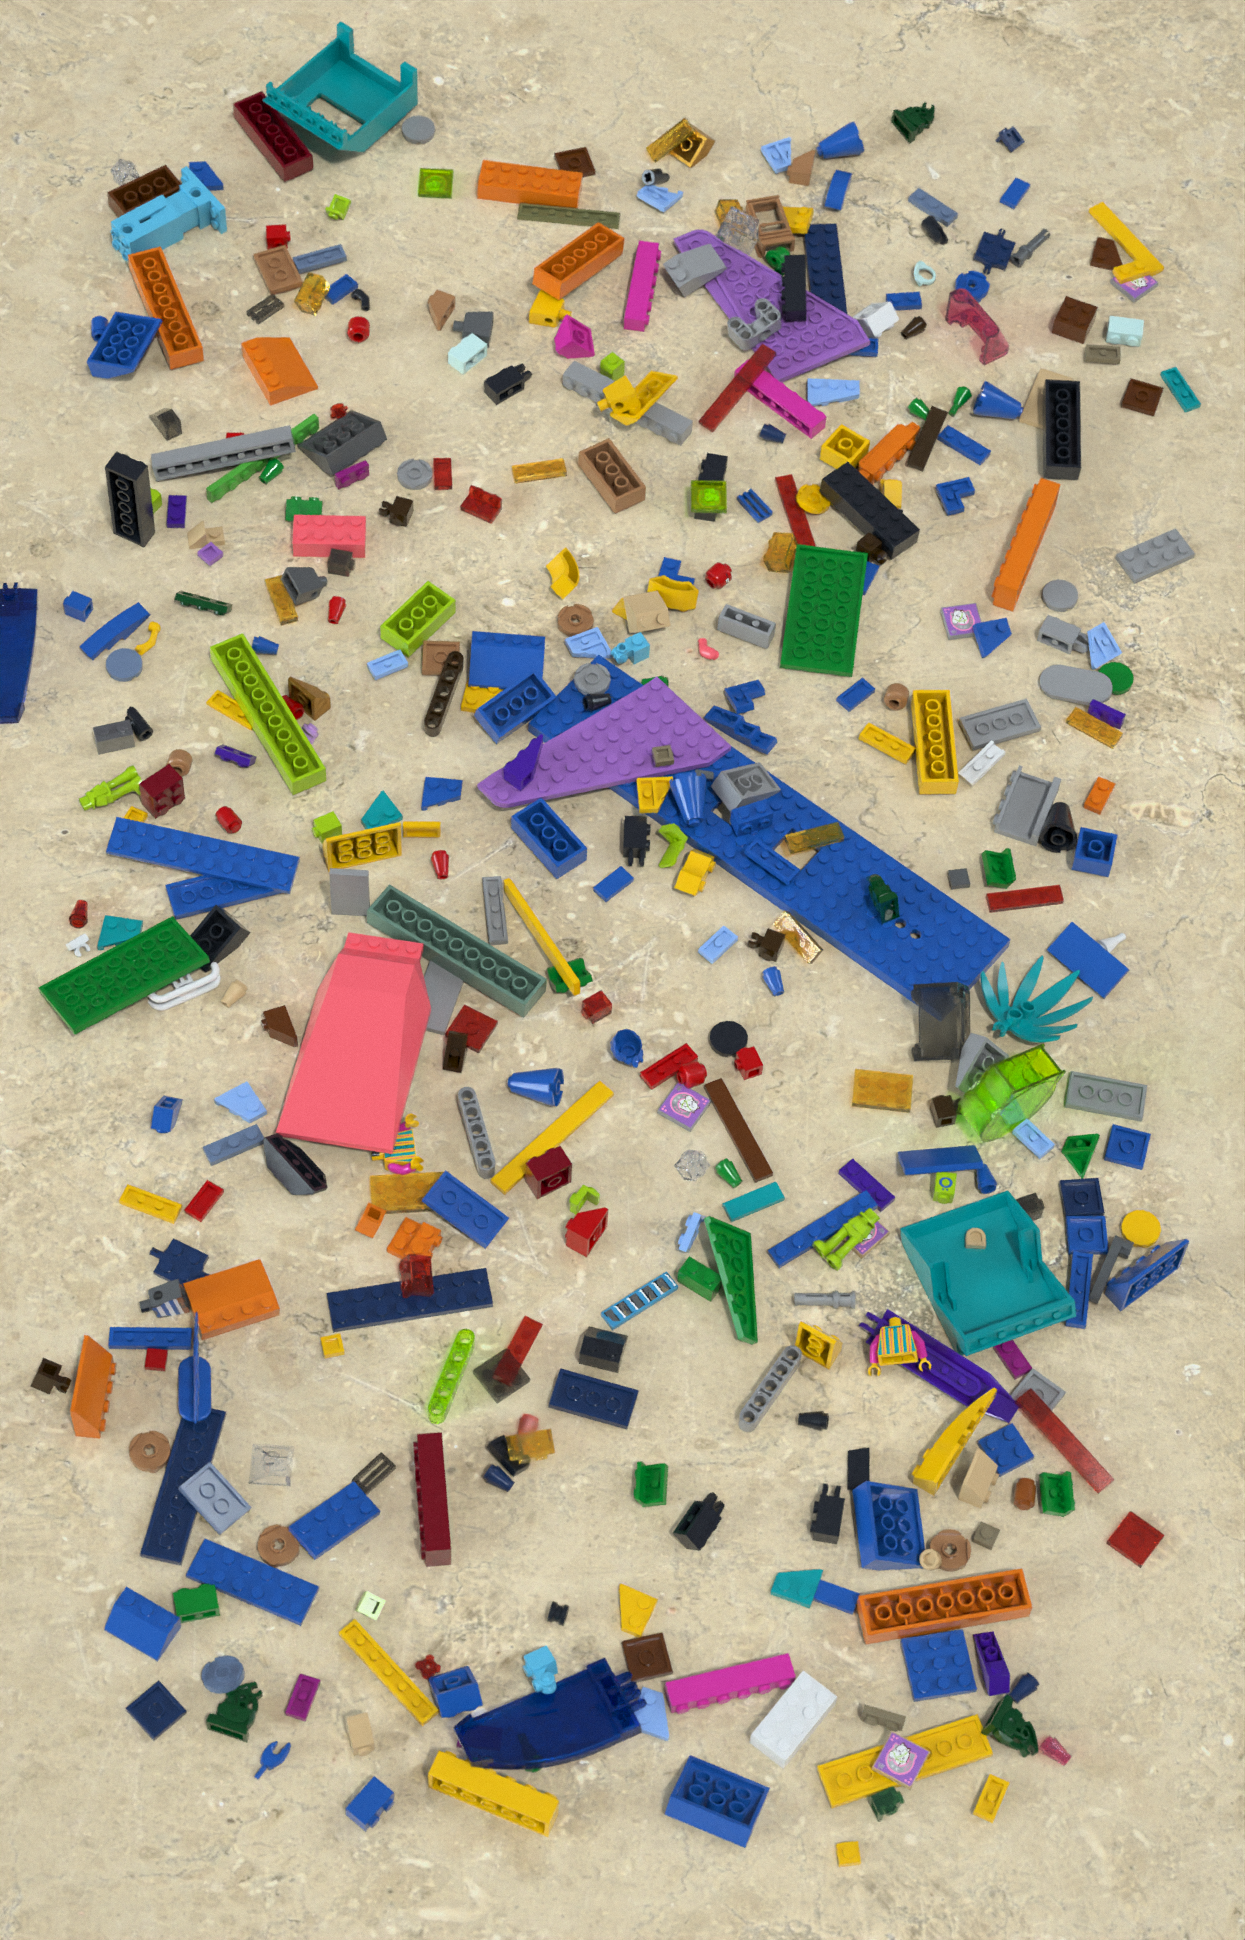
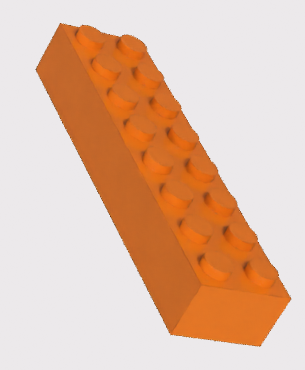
[128,246,204,370]
[991,478,1061,612]
[856,1568,1032,1645]

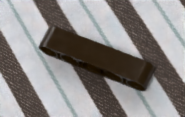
[424,651,464,737]

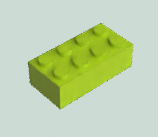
[380,581,456,658]

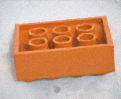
[241,337,318,406]
[183,1259,280,1340]
[70,1335,117,1439]

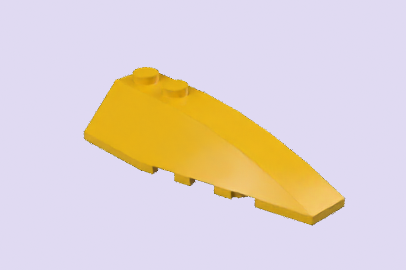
[912,1388,997,1496]

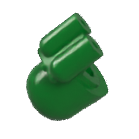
[765,246,790,276]

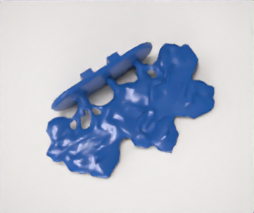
[178,1312,212,1424]

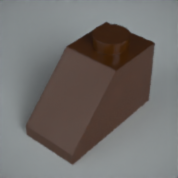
[261,1005,298,1047]

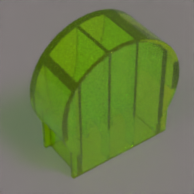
[958,1043,1066,1142]

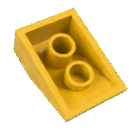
[795,1321,843,1369]

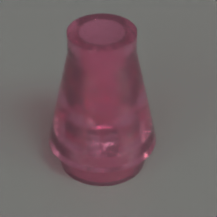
[1039,1735,1072,1766]

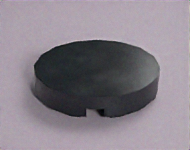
[709,1021,748,1057]

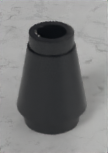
[583,693,611,712]
[798,1411,829,1431]

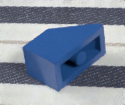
[151,1095,183,1133]

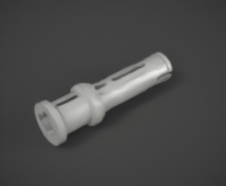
[794,1291,855,1309]

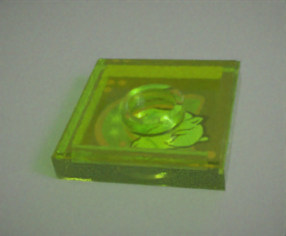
[418,168,454,199]
[691,480,727,513]

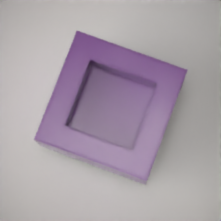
[198,542,223,566]

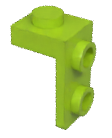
[658,823,688,868]

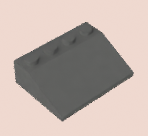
[297,410,387,475]

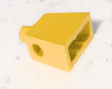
[529,289,572,328]
[597,375,641,415]

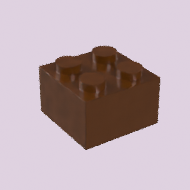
[1052,296,1098,344]

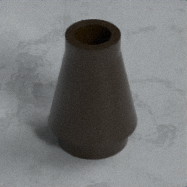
[901,316,927,340]

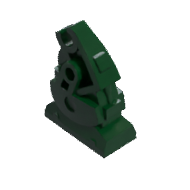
[891,102,935,144]
[866,874,900,924]
[206,1682,263,1743]
[981,1694,1039,1758]

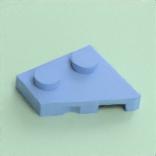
[637,185,683,212]

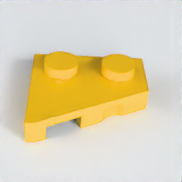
[783,207,814,234]
[637,777,673,813]
[619,1584,658,1638]

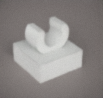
[65,933,90,957]

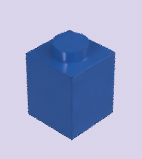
[63,591,93,622]

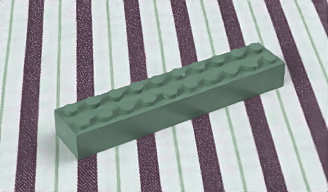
[367,884,547,1018]

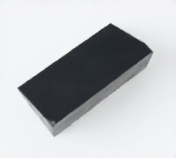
[847,1448,870,1490]

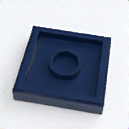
[1059,1178,1105,1218]
[126,1681,187,1741]

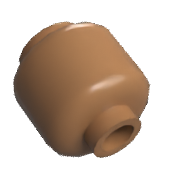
[884,683,909,710]
[167,749,193,777]

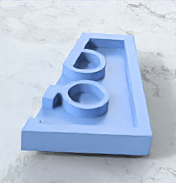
[807,378,860,406]

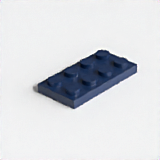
[549,1368,639,1430]

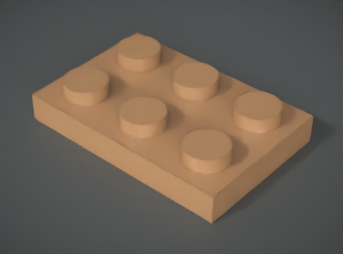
[253,245,303,295]

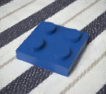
[977,1423,1034,1477]

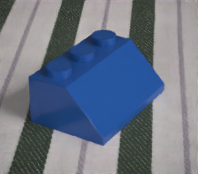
[104,1587,181,1662]

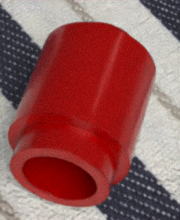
[216,806,242,833]

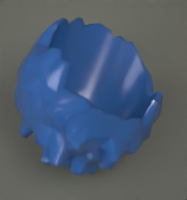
[610,1029,644,1068]

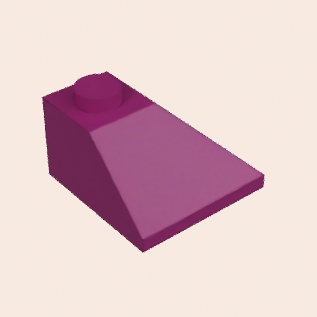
[554,314,595,359]

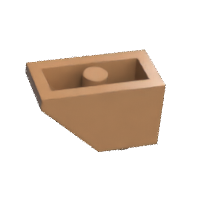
[787,150,816,186]
[428,289,455,331]

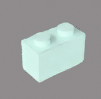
[1106,316,1144,347]
[448,333,487,375]

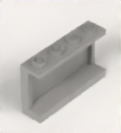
[993,765,1061,846]

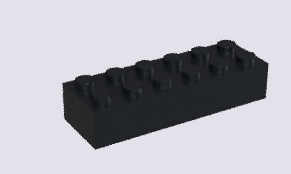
[1043,379,1081,480]
[105,451,155,547]
[819,462,920,560]

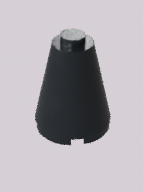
[1039,802,1077,853]

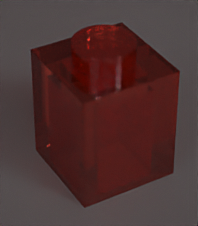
[581,990,612,1024]

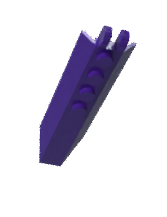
[859,1309,1020,1423]

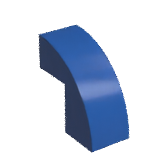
[825,169,853,210]

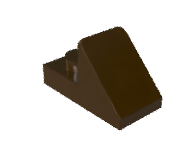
[443,1031,469,1073]

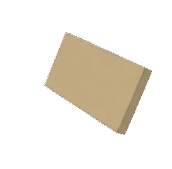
[1019,368,1073,430]

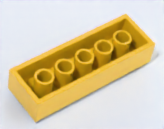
[911,690,959,794]
[428,1750,559,1837]

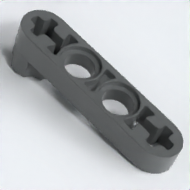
[1089,1235,1134,1304]

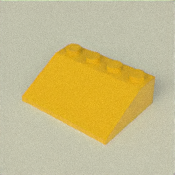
[322,822,402,872]

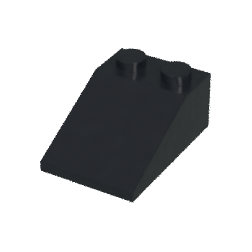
[190,905,251,972]

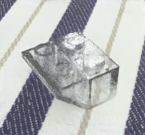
[715,206,759,255]

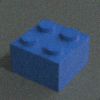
[1072,827,1117,877]

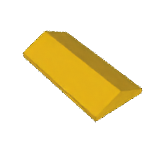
[610,371,678,426]

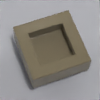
[652,745,674,767]
[972,1521,1000,1550]

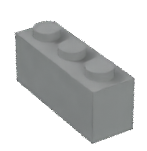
[718,604,776,649]

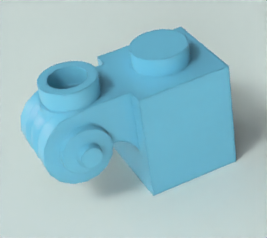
[611,632,650,665]
[523,1645,558,1694]

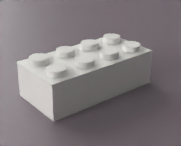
[750,1671,837,1769]

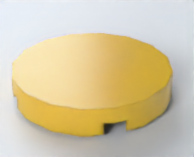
[796,484,831,514]
[1121,1210,1161,1248]

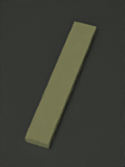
[518,203,620,229]

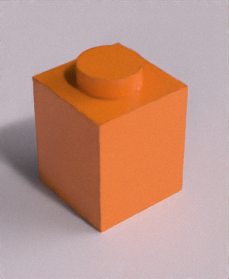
[355,1202,386,1238]

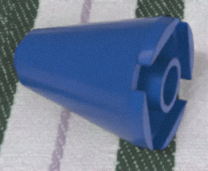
[816,121,864,159]
[973,381,1023,420]
[669,772,707,827]
[508,1068,564,1107]

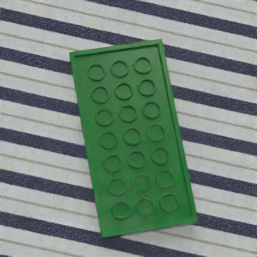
[780,544,868,677]
[38,916,210,1035]

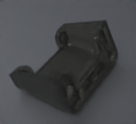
[911,982,971,1063]

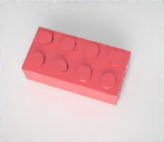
[293,515,366,558]

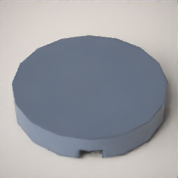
[106,648,143,682]
[201,1655,245,1694]

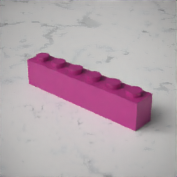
[624,240,662,332]
[734,359,827,439]
[664,1653,796,1714]

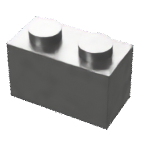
[93,720,135,755]

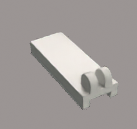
[958,740,1005,787]

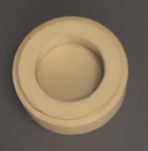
[919,1549,942,1571]

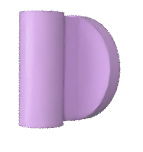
[301,723,319,744]

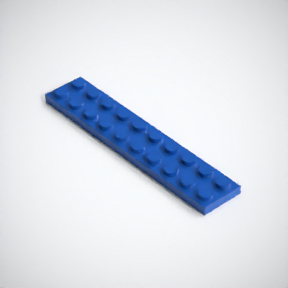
[106,817,300,894]

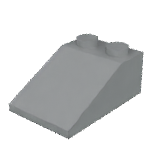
[663,244,727,298]
[711,762,781,812]
[955,1033,1009,1106]

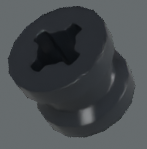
[547,1601,569,1626]

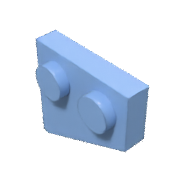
[761,137,791,174]
[1087,622,1122,670]
[565,627,612,659]
[214,1082,267,1123]
[678,1212,706,1253]
[629,1687,669,1741]

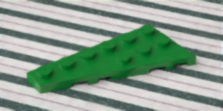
[704,1216,758,1345]

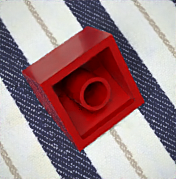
[565,1207,609,1257]

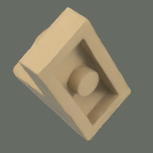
[187,520,225,549]

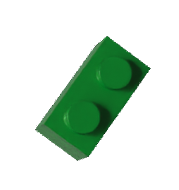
[677,1256,722,1302]
[173,1584,220,1623]

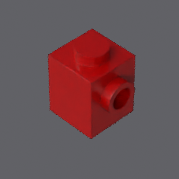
[266,224,291,250]
[734,1046,763,1080]

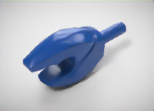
[254,1741,291,1780]

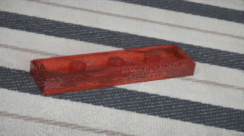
[986,885,1064,913]
[492,1316,543,1387]

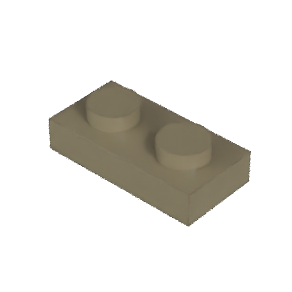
[1085,344,1121,364]
[861,1705,906,1732]

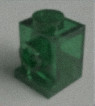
[868,1786,904,1822]

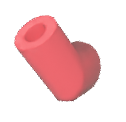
[698,638,719,660]

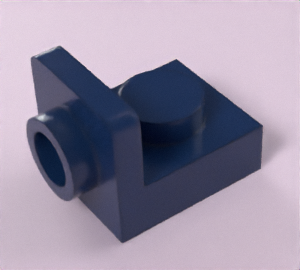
[996,126,1025,152]

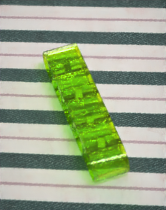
[428,1329,475,1424]

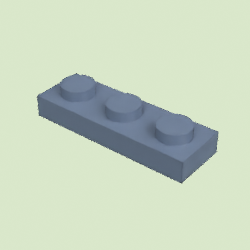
[908,188,958,227]
[292,244,347,274]
[203,1124,264,1166]

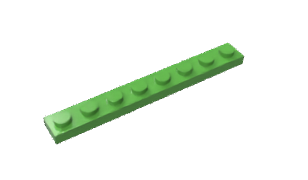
[206,414,319,503]

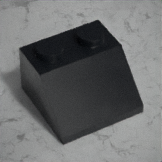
[579,1326,628,1373]

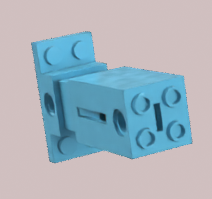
[110,166,227,261]

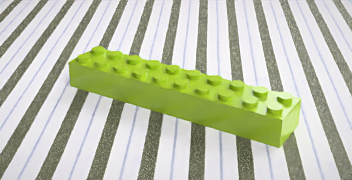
[210,633,327,795]

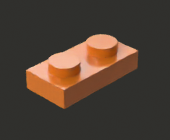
[1083,776,1115,815]

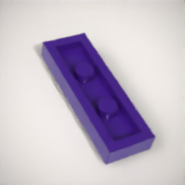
[838,1158,895,1212]

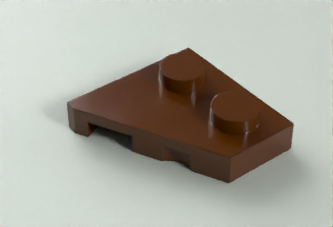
[1090,237,1123,271]

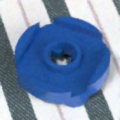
[955,271,990,303]

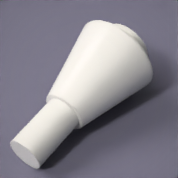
[1096,933,1126,953]

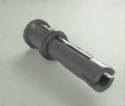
[1010,229,1050,267]

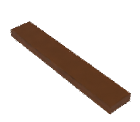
[704,1078,773,1183]

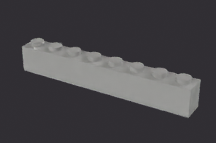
[563,361,693,446]
[151,425,296,481]

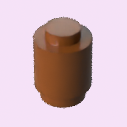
[1014,1478,1036,1510]

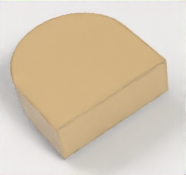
[965,1228,986,1249]

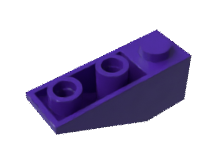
[504,734,543,791]
[973,1631,1010,1696]

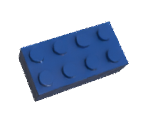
[474,668,557,745]
[511,797,587,879]

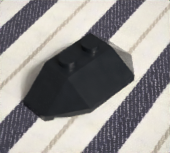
[263,1133,328,1195]

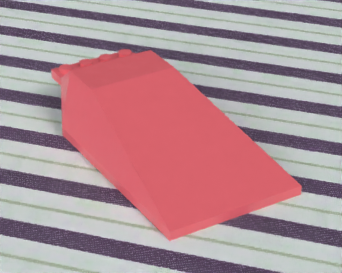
[276,932,431,1154]

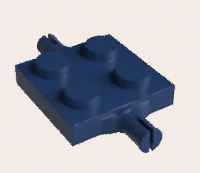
[973,229,1016,275]
[150,1238,210,1288]

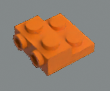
[387,1217,443,1269]

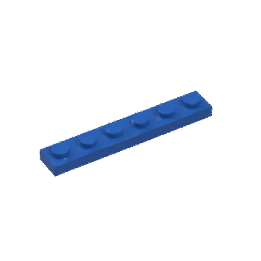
[768,1190,878,1268]

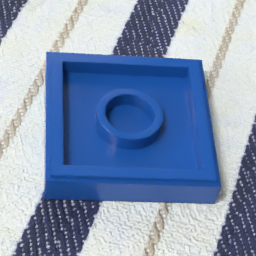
[1104,1124,1151,1170]
[1065,1216,1109,1255]

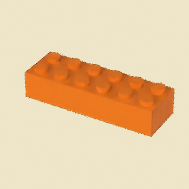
[477,160,583,208]
[532,222,625,300]

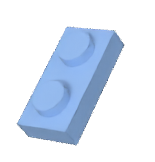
[367,649,408,680]
[698,926,738,964]
[1012,1119,1055,1159]

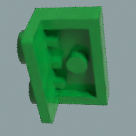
[286,496,323,522]
[982,848,1016,889]
[547,958,593,993]
[633,1461,668,1507]
[1039,1471,1075,1517]

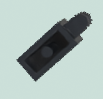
[484,363,532,405]
[623,816,651,867]
[810,1483,845,1545]
[673,1492,725,1551]

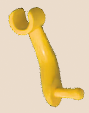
[135,622,161,655]

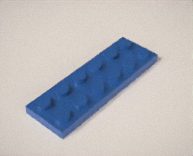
[165,875,282,920]
[186,1539,319,1626]

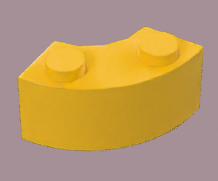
[546,547,580,599]
[647,575,699,612]
[675,849,716,896]

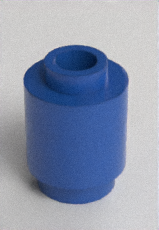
[91,316,108,342]

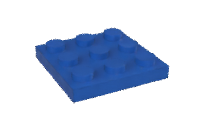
[900,1629,977,1702]

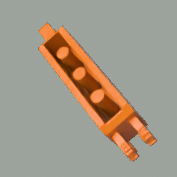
[858,422,920,485]

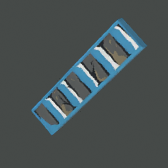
[601,1271,678,1331]

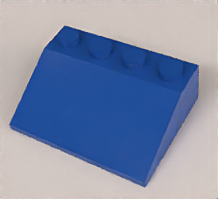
[87,311,162,379]
[469,631,545,689]
[1105,1239,1189,1312]
[852,1481,925,1571]
[665,1755,770,1848]

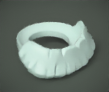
[914,261,936,286]

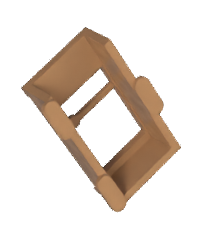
[743,195,795,258]

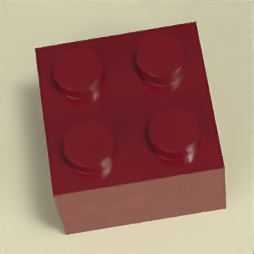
[139,764,185,819]
[525,1146,572,1199]

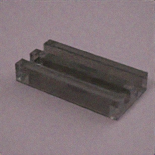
[247,293,284,325]
[352,1452,396,1495]

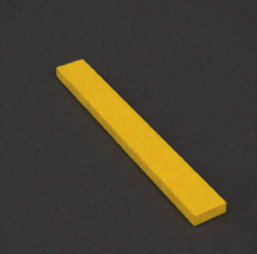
[503,878,580,996]
[490,1081,614,1195]

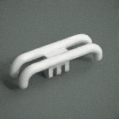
[148,962,221,1011]

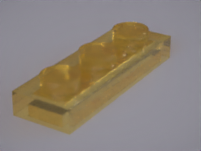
[646,118,695,163]
[511,458,567,484]
[264,575,298,625]
[1066,707,1123,749]
[785,822,844,854]
[773,910,823,964]

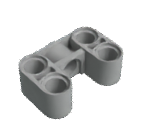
[727,298,781,350]

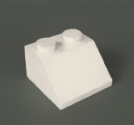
[852,302,899,338]

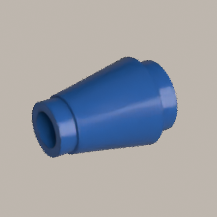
[252,636,279,655]
[762,966,785,996]
[976,1164,997,1194]

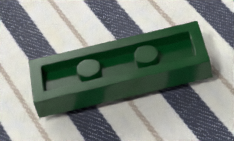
[175,591,233,615]

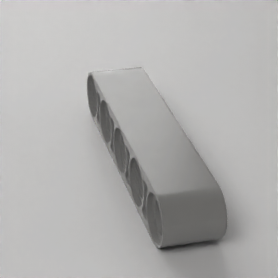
[458,1087,495,1179]
[739,1345,802,1432]

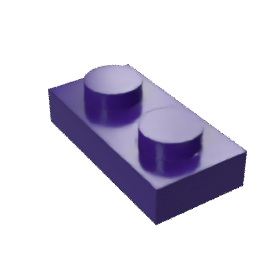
[167,495,187,528]
[1087,699,1126,730]
[215,744,257,767]

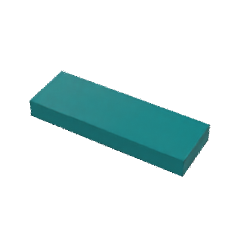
[1160,367,1201,413]
[723,1181,785,1222]

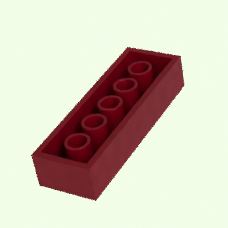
[233,91,313,182]
[413,1432,451,1567]

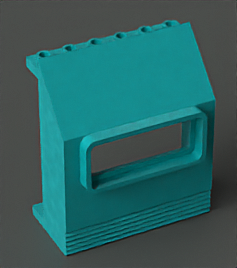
[262,21,418,152]

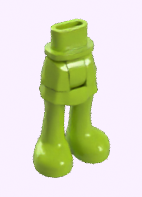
[79,765,142,811]
[812,1208,880,1271]

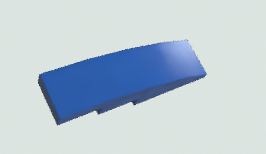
[79,602,151,660]
[704,705,778,755]

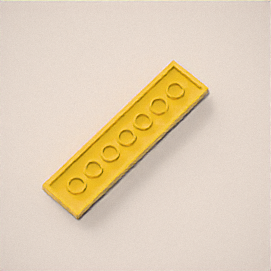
[817,1714,993,1808]

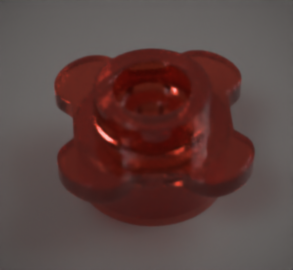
[330,403,348,419]
[416,1655,441,1680]

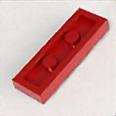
[640,1043,698,1090]

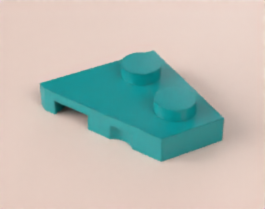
[361,790,403,829]
[97,915,143,951]
[770,1569,823,1609]

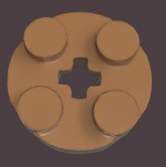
[558,604,594,637]
[129,1431,171,1473]
[257,1524,300,1568]
[929,1529,971,1572]

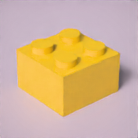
[820,424,870,469]

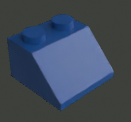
[428,1666,483,1718]

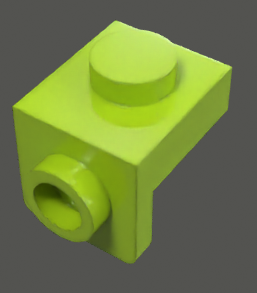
[325,194,351,220]
[569,1185,600,1215]

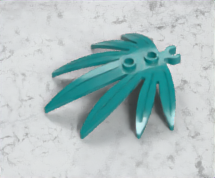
[980,955,1093,1042]

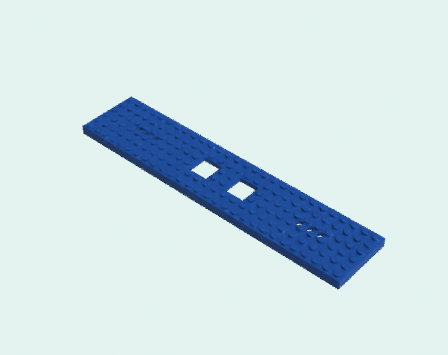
[528,655,1011,1022]

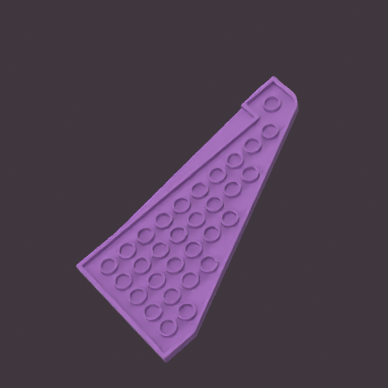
[673,229,870,382]
[477,676,731,808]

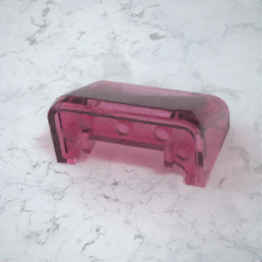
[945,288,1009,365]

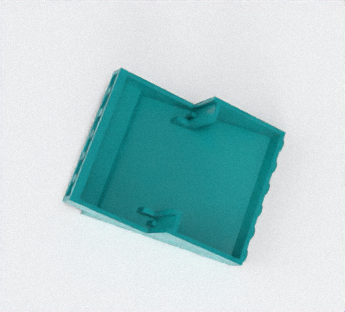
[900,1190,1076,1356]

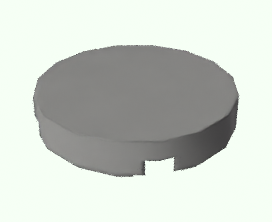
[402,115,435,144]
[397,459,433,490]
[1042,579,1078,612]
[574,663,611,695]

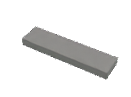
[482,876,508,945]

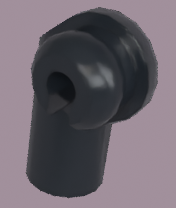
[351,289,370,311]

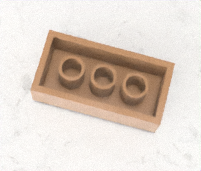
[578,438,646,514]

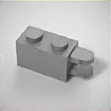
[1037,615,1089,655]

